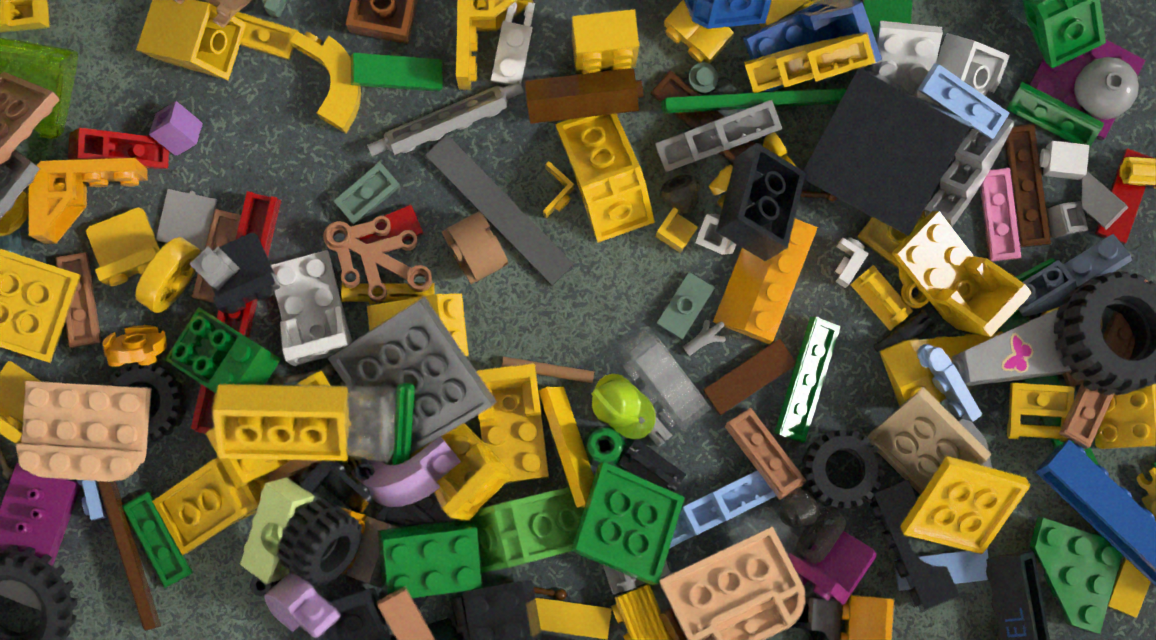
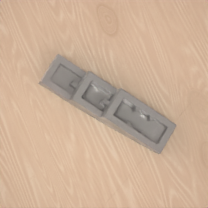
[655,100,782,172]
[924,118,1014,227]

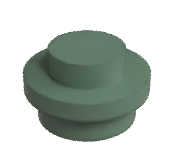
[688,62,718,93]

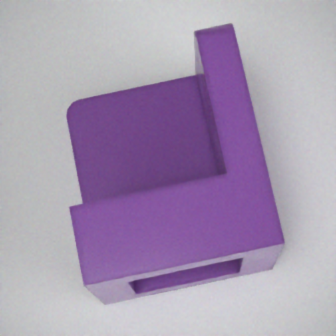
[149,101,202,156]

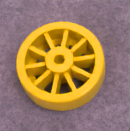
[135,237,201,313]

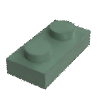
[334,162,400,226]

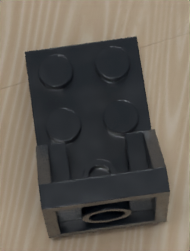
[319,588,391,640]

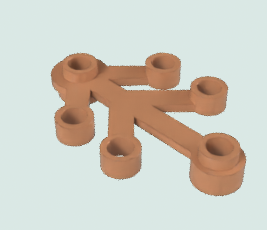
[323,216,432,303]

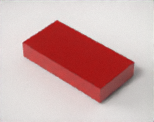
[359,205,424,244]

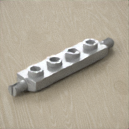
[367,81,524,157]

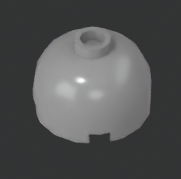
[1074,57,1139,120]

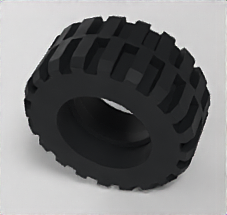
[1054,271,1156,395]

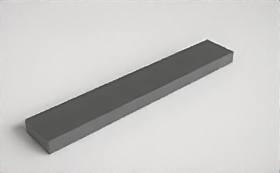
[425,134,574,286]

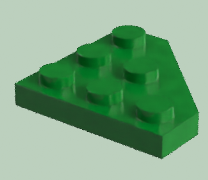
[1029,517,1122,634]

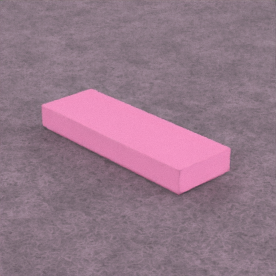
[980,168,1021,262]

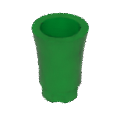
[583,426,625,467]

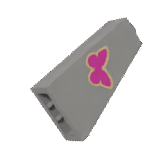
[952,309,1071,386]

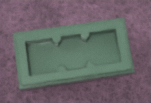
[657,272,715,340]

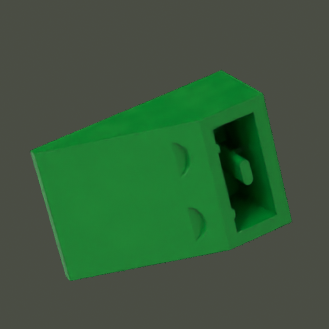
[165,307,281,393]

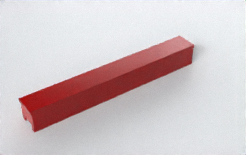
[190,191,281,434]

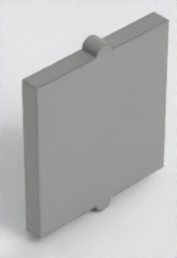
[156,189,217,251]

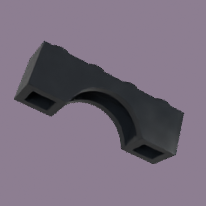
[869,480,960,613]

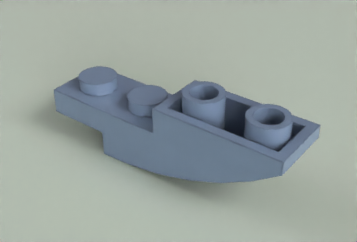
[1018,234,1132,317]

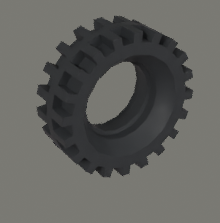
[0,545,78,640]

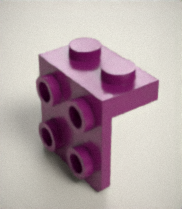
[788,524,876,605]

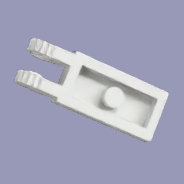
[491,2,535,85]

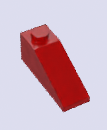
[68,128,169,169]

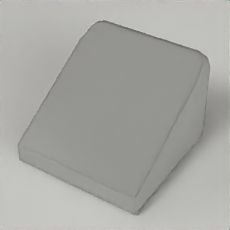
[1046,201,1088,238]

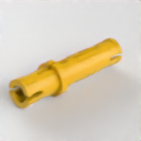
[341,283,435,305]

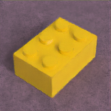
[572,9,639,74]

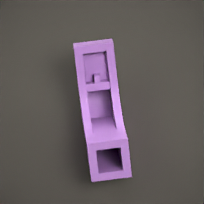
[351,436,461,507]
[264,573,340,639]

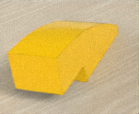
[0,0,50,32]

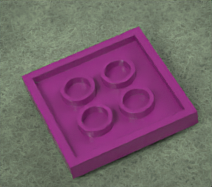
[1029,39,1146,141]

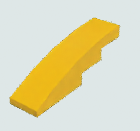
[744,32,876,93]

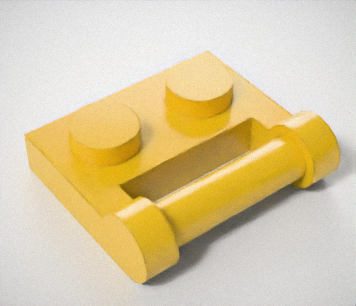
[1007,383,1075,442]

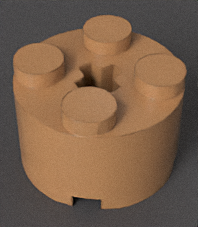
[441,211,508,284]

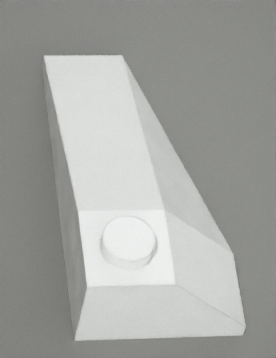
[933,33,1010,163]

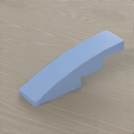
[670,470,776,548]

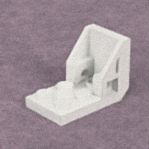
[871,21,943,103]
[271,250,352,366]

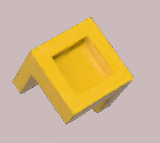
[655,207,698,254]

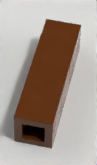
[525,68,644,124]

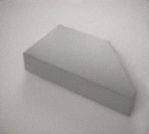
[1082,171,1128,230]

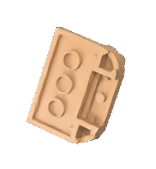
[16,381,151,481]
[659,527,805,640]

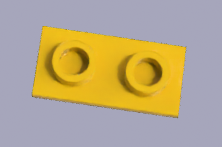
[850,265,913,331]

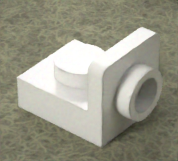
[835,238,869,288]

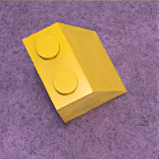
[136,0,247,80]
[367,294,469,356]

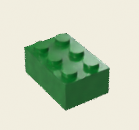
[377,519,482,598]

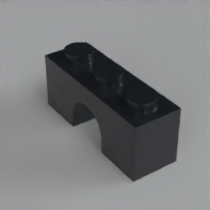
[791,597,842,640]

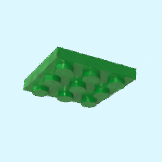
[571,462,685,586]

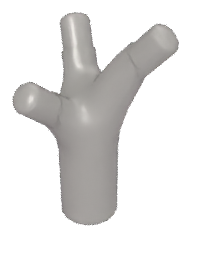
[683,320,726,356]

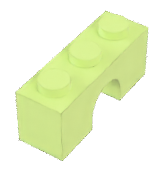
[240,478,314,584]

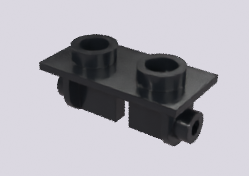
[619,439,686,492]

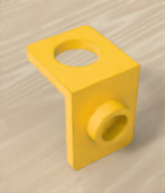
[543,161,574,218]

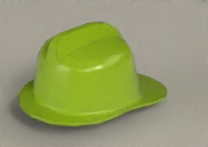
[591,373,656,439]

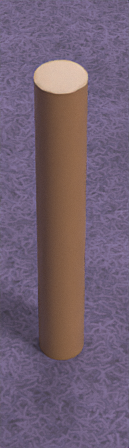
[502,357,594,383]

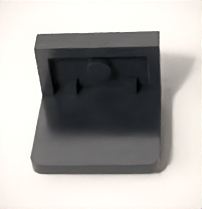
[212,233,281,314]
[296,460,372,514]

